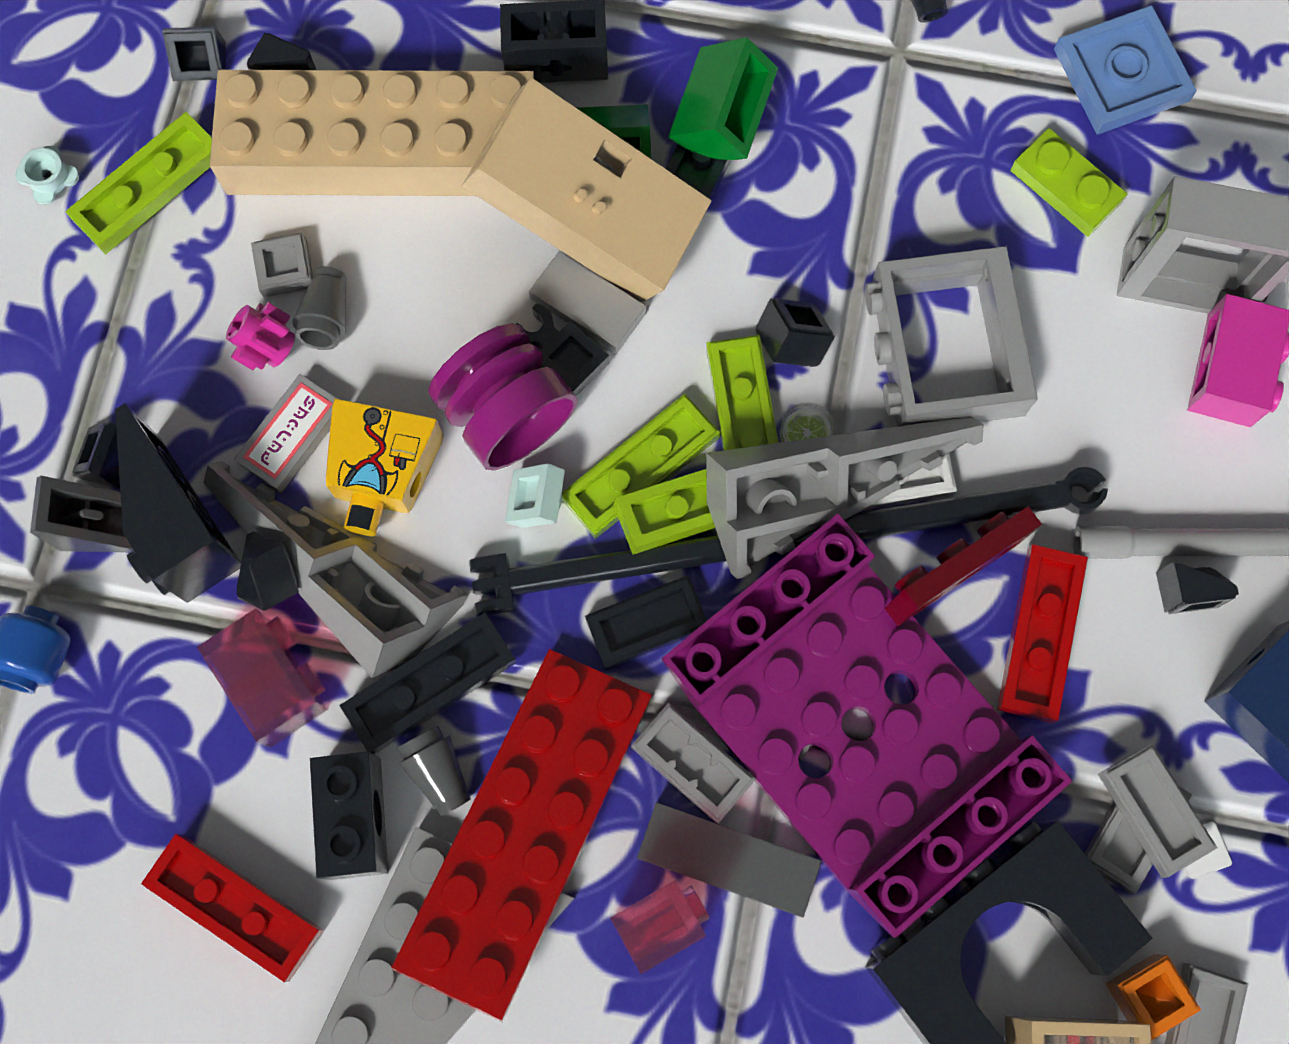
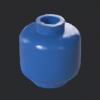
[0,605,71,694]

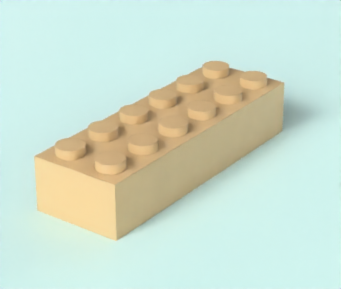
[210,70,535,196]

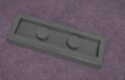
[637,802,821,918]

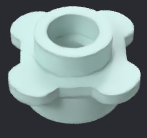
[15,146,79,205]

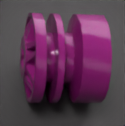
[428,323,578,471]

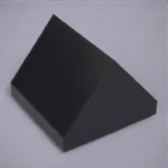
[162,27,226,81]
[72,422,120,489]

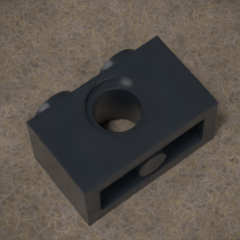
[310,751,388,880]

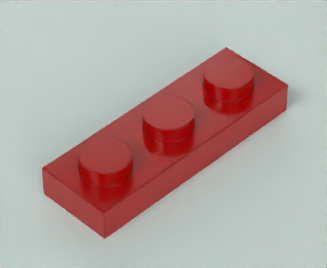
[997,544,1088,723]
[141,833,323,983]

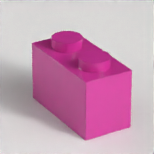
[1187,294,1289,428]

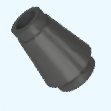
[292,267,347,350]
[397,726,471,816]

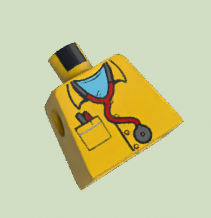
[326,398,444,536]

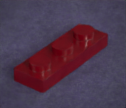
[884,506,1042,626]

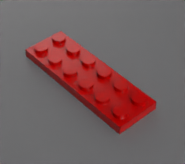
[391,649,652,1023]

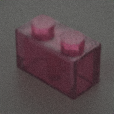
[197,608,328,748]
[610,880,710,974]

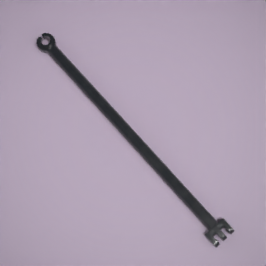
[469,467,1108,616]

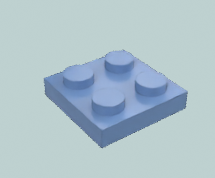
[1054,5,1197,135]

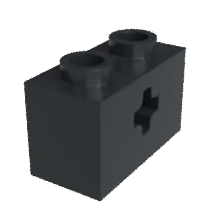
[500,0,608,83]

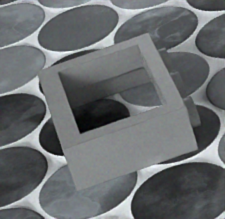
[1116,176,1289,314]
[865,246,1038,427]

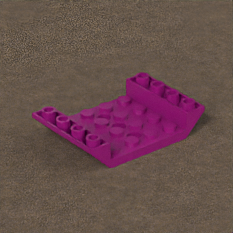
[662,514,1072,938]

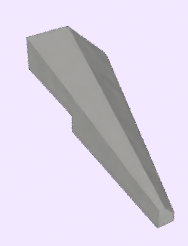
[706,417,984,579]
[203,461,467,678]

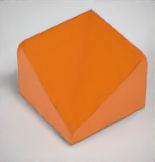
[1105,954,1201,1040]

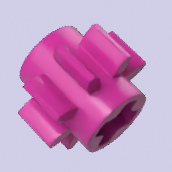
[226,302,295,370]

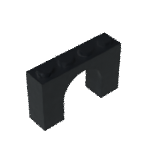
[865,820,1153,1044]

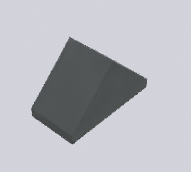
[30,475,134,553]

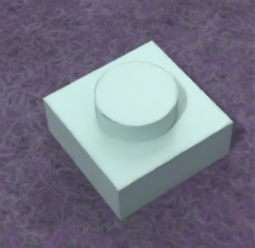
[505,464,565,528]

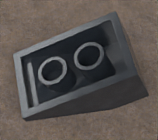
[115,403,241,603]

